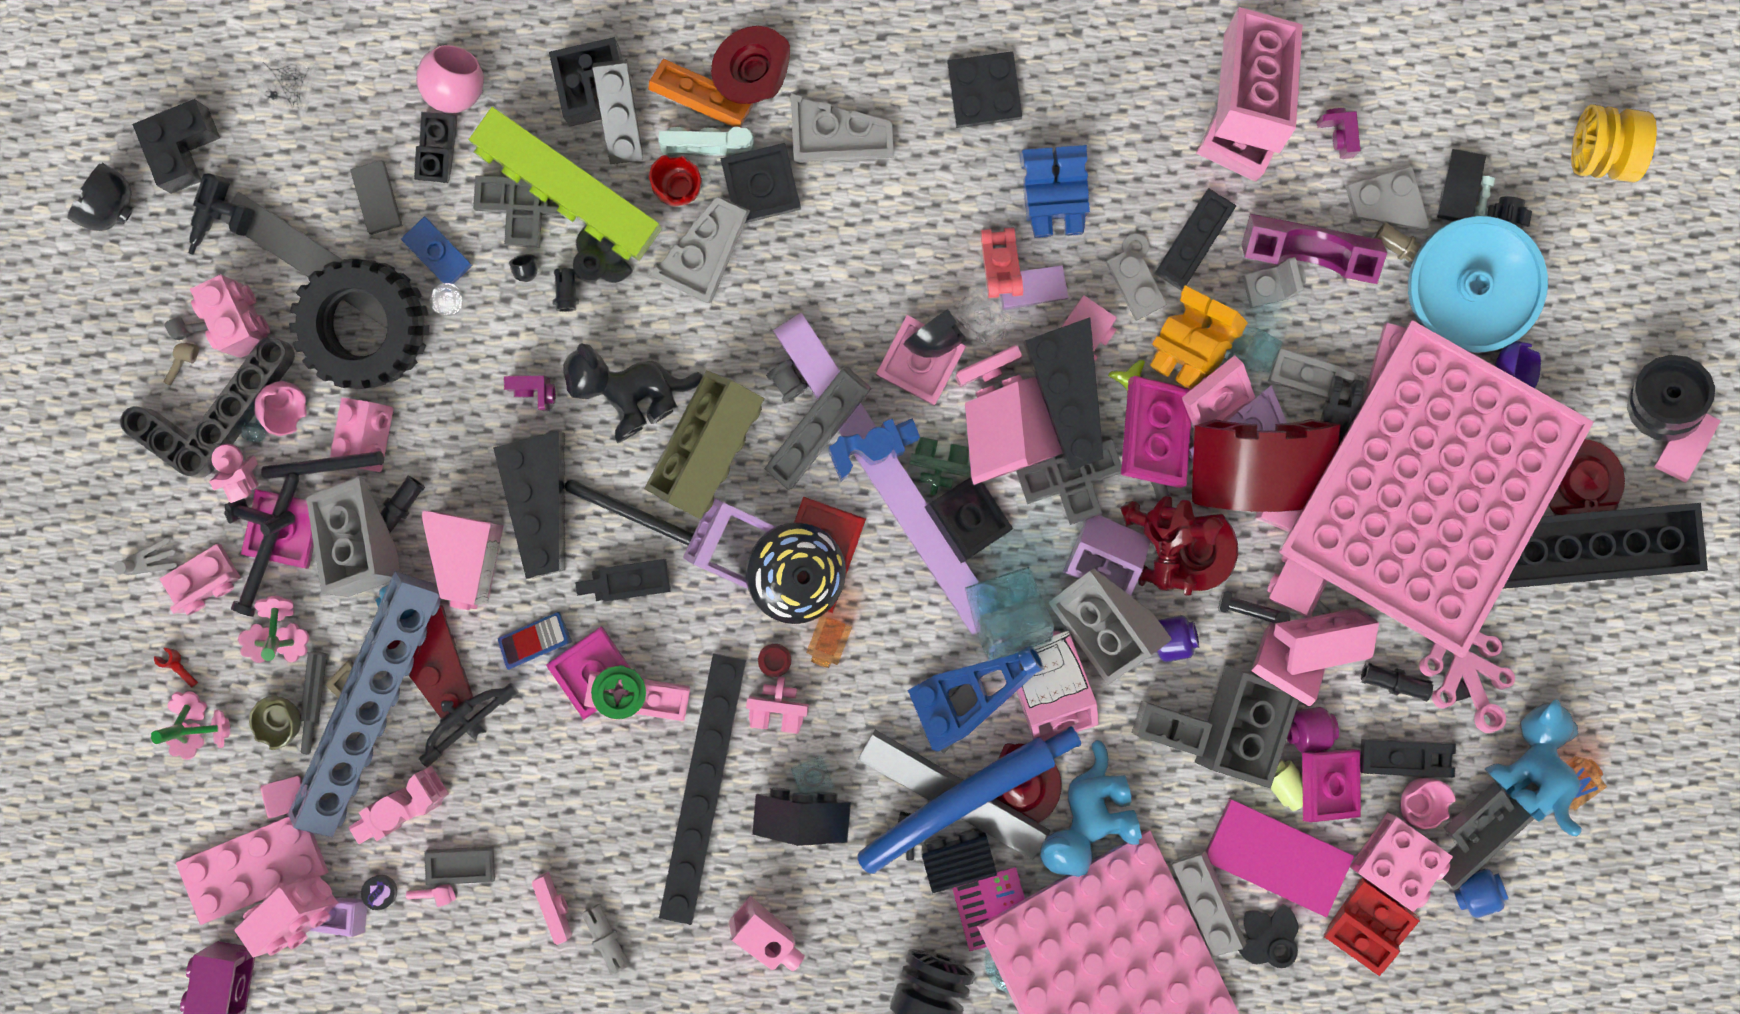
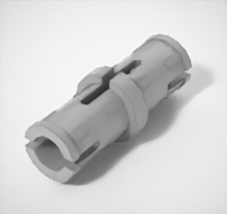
[581,904,630,975]

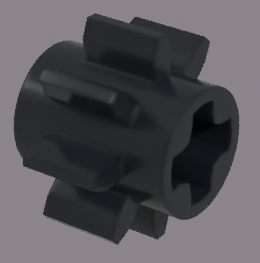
[1487,196,1532,229]

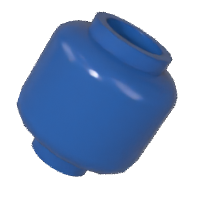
[1454,869,1509,918]

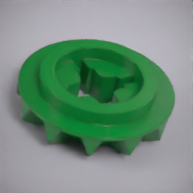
[591,664,646,719]

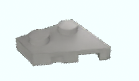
[1345,166,1430,231]

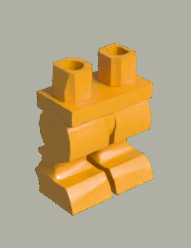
[1150,285,1248,390]

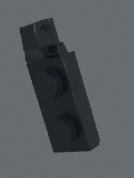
[575,559,671,602]

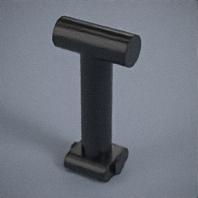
[224,498,295,536]
[1218,591,1291,624]

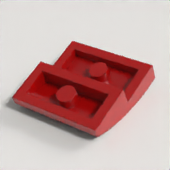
[1324,877,1420,977]

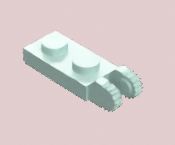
[659,127,754,155]

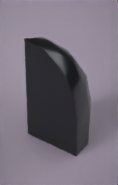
[903,309,966,358]

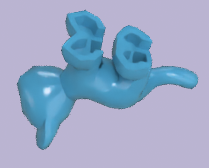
[1485,699,1582,837]
[1041,740,1142,877]

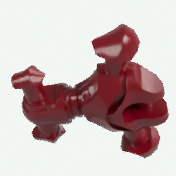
[1120,496,1223,596]

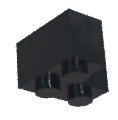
[549,37,623,127]
[132,99,220,194]
[752,788,851,846]

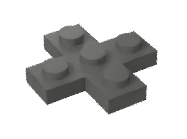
[473,175,563,248]
[1016,439,1122,525]

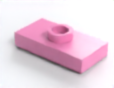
[955,345,1023,387]
[532,872,573,945]

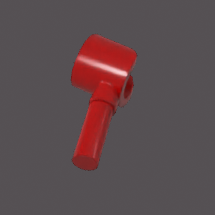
[154,647,198,688]

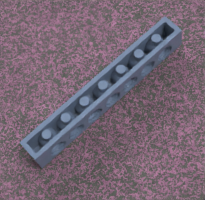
[288,571,441,838]

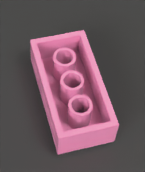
[1215,7,1303,153]

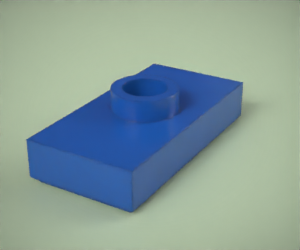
[401,216,473,288]

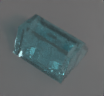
[965,566,1054,662]

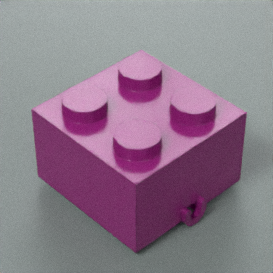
[180,941,255,1014]

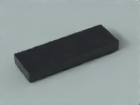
[1154,188,1237,291]

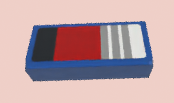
[497,612,572,670]

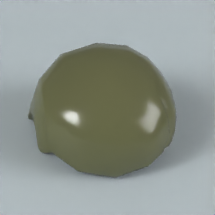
[249,695,301,750]

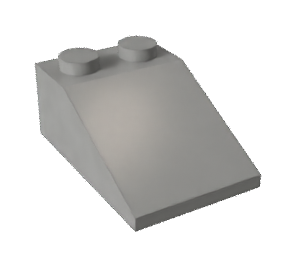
[306,477,401,597]
[1048,568,1172,685]

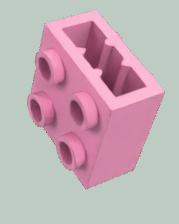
[190,274,270,358]
[1350,812,1453,912]
[234,876,338,958]

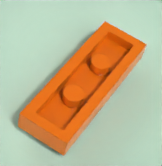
[648,59,753,128]

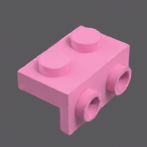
[330,397,393,472]

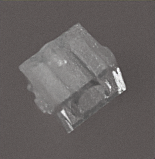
[954,287,1013,348]

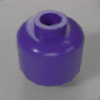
[1155,615,1199,662]

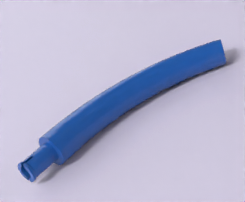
[857,726,1081,874]

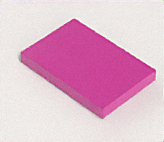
[1121,376,1191,488]

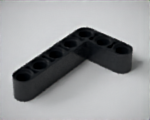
[120,337,295,477]

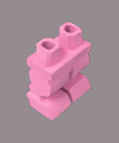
[349,766,449,844]

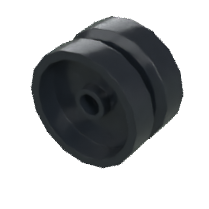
[1627,355,1715,441]

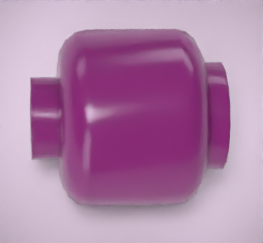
[1287,707,1339,753]

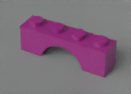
[1241,213,1387,284]

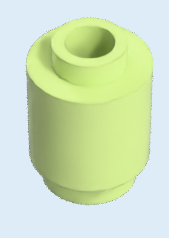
[1271,759,1303,811]

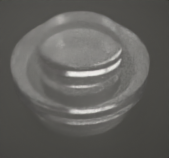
[429,283,463,316]

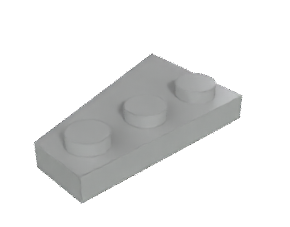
[791,93,894,162]
[649,197,750,303]

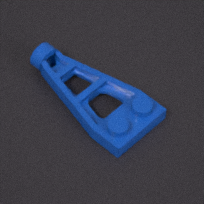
[908,645,1044,752]

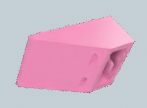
[1196,91,1299,182]

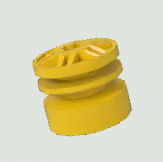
[1571,104,1657,183]

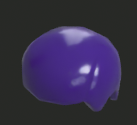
[1495,341,1541,388]

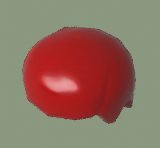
[648,155,702,206]

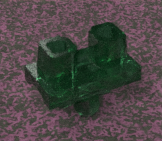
[909,437,971,495]

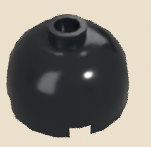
[67,162,134,231]

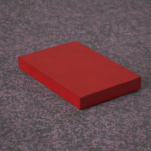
[794,496,866,613]

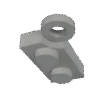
[1106,233,1167,321]

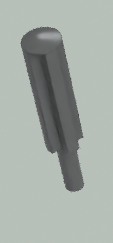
[300,651,328,755]

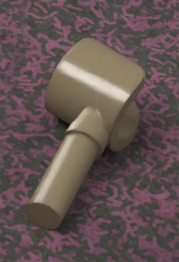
[163,343,199,385]

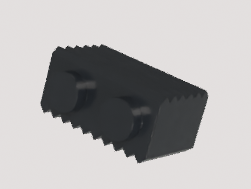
[921,829,997,894]

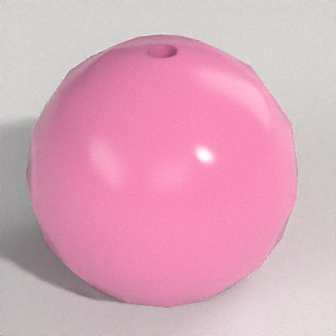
[416,45,484,113]

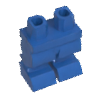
[1019,145,1090,238]
[828,418,920,482]

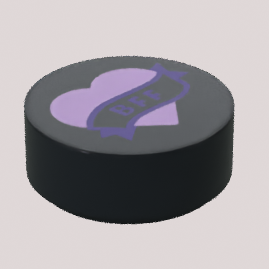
[361,875,397,910]

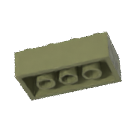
[644,370,765,519]

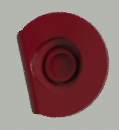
[711,26,790,104]
[1549,439,1625,515]
[1177,513,1238,591]
[996,743,1062,823]

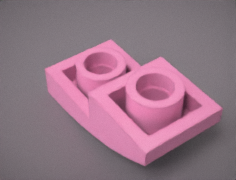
[1654,414,1721,483]

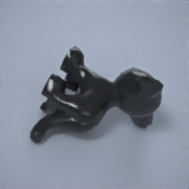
[563,343,703,444]

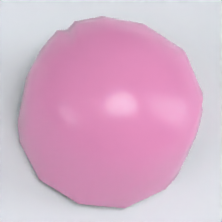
[255,381,307,436]
[1400,778,1456,830]

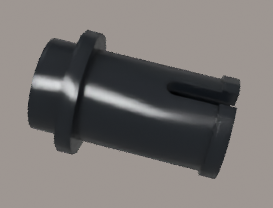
[552,268,580,312]

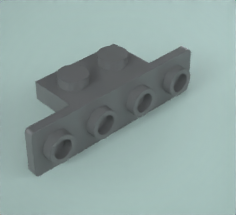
[1442,782,1540,889]

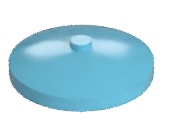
[1408,216,1548,352]

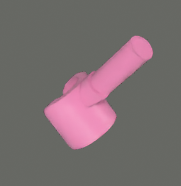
[406,884,456,907]

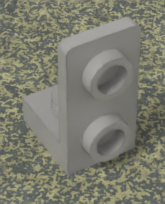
[1242,257,1306,308]

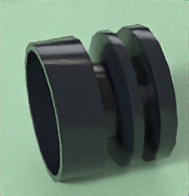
[890,949,975,1014]

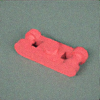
[981,227,1023,298]

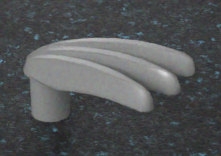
[113,538,179,575]

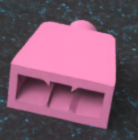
[729,896,805,971]

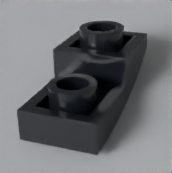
[414,112,457,183]
[1437,149,1486,221]

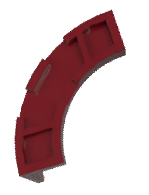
[1192,419,1340,512]

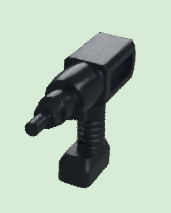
[188,173,254,255]

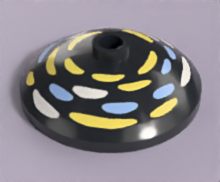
[746,522,846,624]

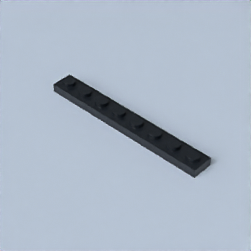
[659,653,746,925]

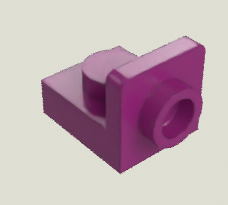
[1316,108,1361,159]
[504,376,556,411]

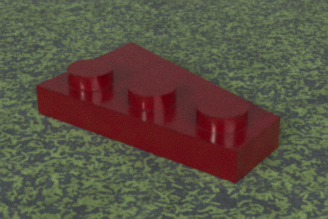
[387,605,475,719]

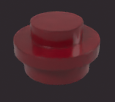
[758,643,792,677]

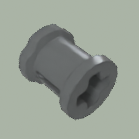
[766,359,809,403]

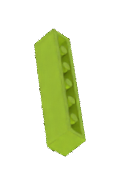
[468,107,662,261]

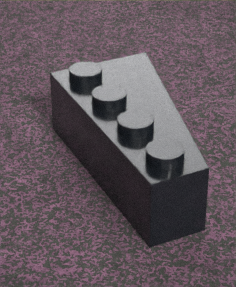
[1024,317,1104,470]
[493,431,565,579]

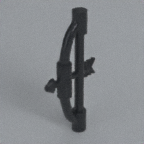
[419,683,519,768]

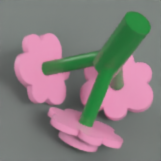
[238,596,309,663]
[151,691,231,760]

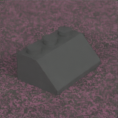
[1194,667,1299,789]

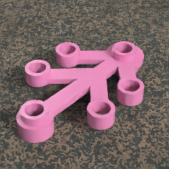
[1419,632,1515,733]

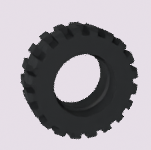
[289,259,430,389]

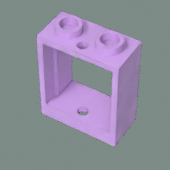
[683,498,775,589]

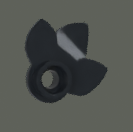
[573,225,633,283]
[1238,904,1299,968]

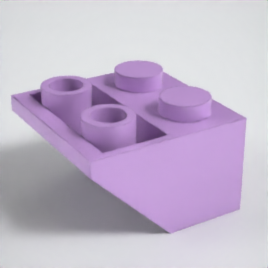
[1063,515,1151,596]

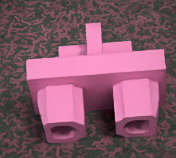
[209,444,259,503]
[746,676,809,734]

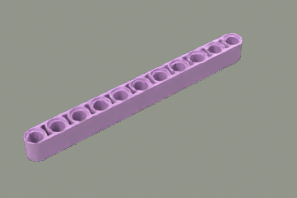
[773,312,1001,635]

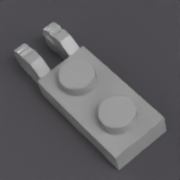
[1268,348,1367,404]

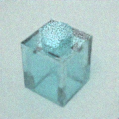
[1225,327,1283,373]

